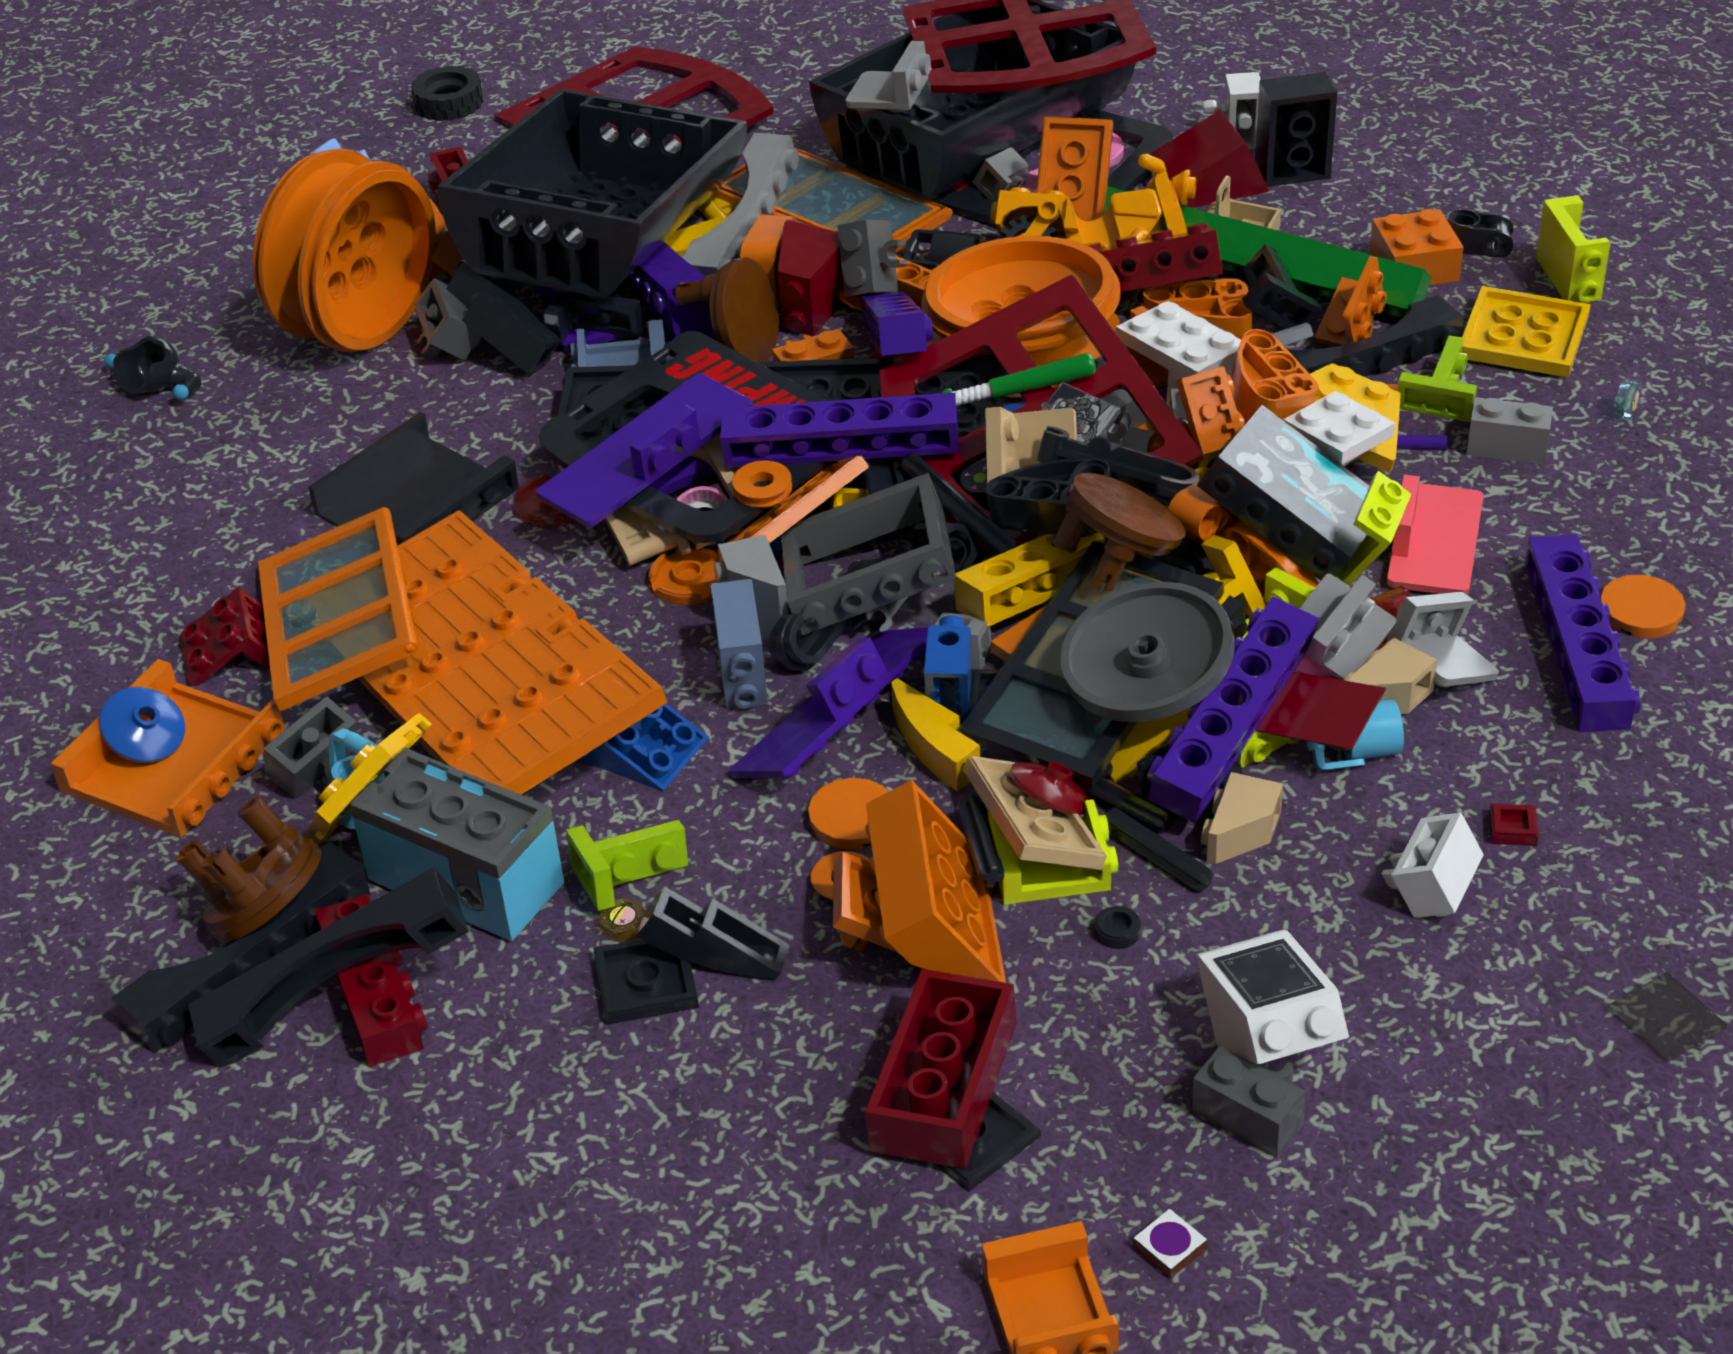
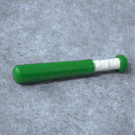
[942,353,1096,406]

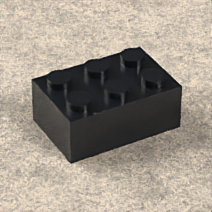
[1255,71,1338,187]

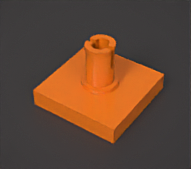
[833,852,897,952]

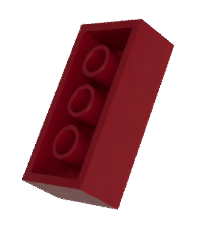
[865,969,1017,1169]

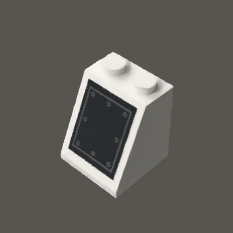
[1196,929,1349,1064]

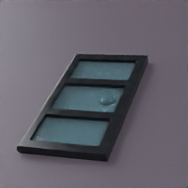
[957,541,1224,788]

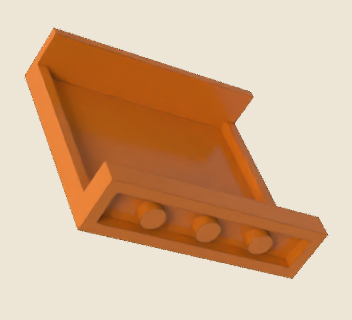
[50,659,285,838]

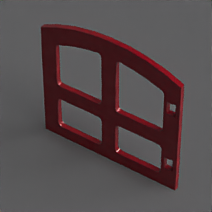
[902,0,1157,93]
[494,47,774,143]
[880,274,1204,557]

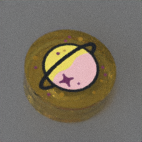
[600,899,645,942]

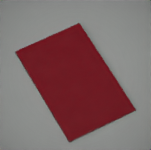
[1256,671,1386,750]

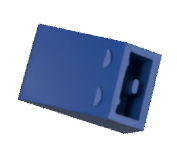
[578,704,709,792]

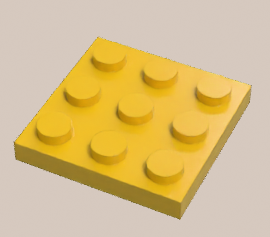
[1462,286,1591,378]

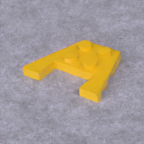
[1310,363,1401,473]
[304,713,432,847]

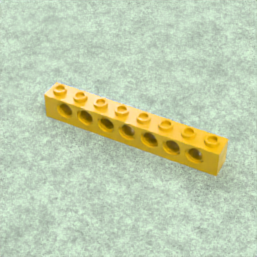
[954,466,1209,627]

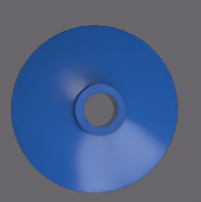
[99,687,185,763]

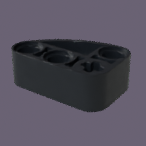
[985,458,1112,537]

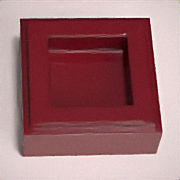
[1489,803,1538,846]

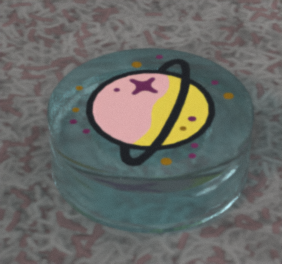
[1616,380,1641,419]

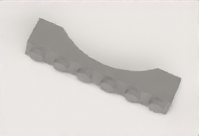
[682,133,799,277]

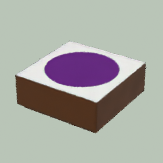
[1133,1209,1207,1279]

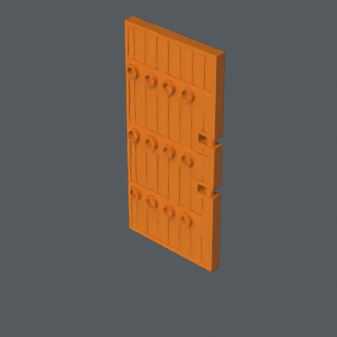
[294,510,668,795]

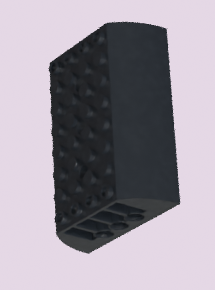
[809,0,1136,200]
[438,89,747,299]

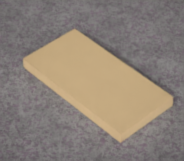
[963,756,1107,870]

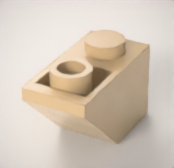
[1344,638,1437,714]
[1201,772,1283,864]

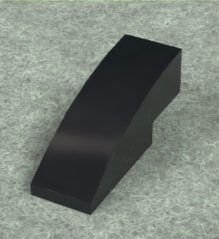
[635,886,790,979]

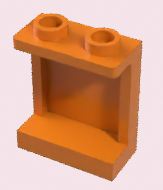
[982,1221,1119,1354]

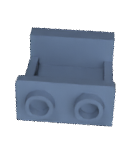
[571,319,667,367]

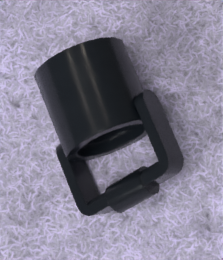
[901,229,980,270]

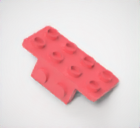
[1387,475,1483,595]

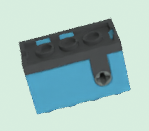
[350,748,564,941]

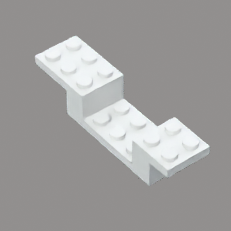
[1116,301,1395,466]

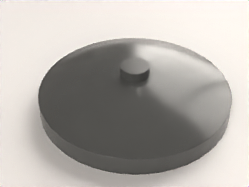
[1060,582,1235,722]

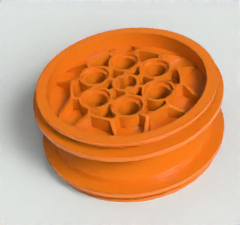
[252,148,436,352]
[922,236,1121,404]

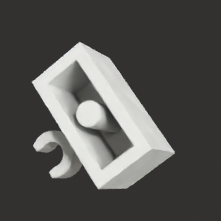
[1202,72,1261,149]
[1381,812,1484,918]

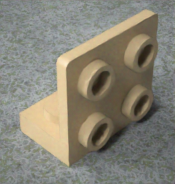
[985,407,1077,483]

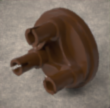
[675,258,779,362]
[1052,473,1186,592]
[175,795,322,943]

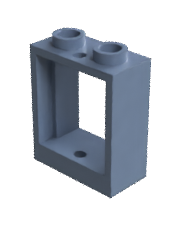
[711,579,768,709]

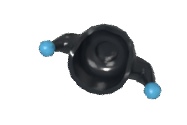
[104,336,202,400]

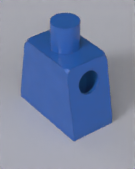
[924,615,972,720]

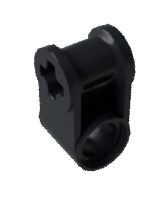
[1448,209,1514,258]

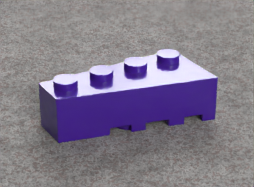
[625,242,716,341]

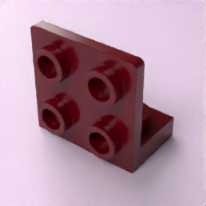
[180,587,270,686]

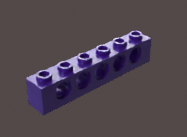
[861,291,933,356]
[720,393,959,468]
[1524,534,1640,732]
[1147,596,1319,823]

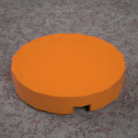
[649,546,720,605]
[1600,575,1686,638]
[808,778,889,850]

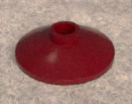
[1009,761,1089,815]

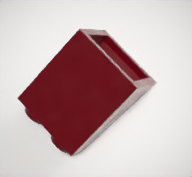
[1151,110,1269,208]
[778,219,844,336]

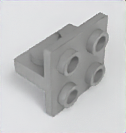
[1300,574,1397,680]

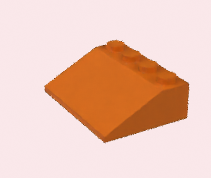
[865,780,1006,983]

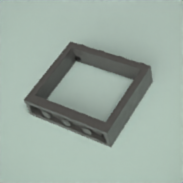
[781,473,957,635]

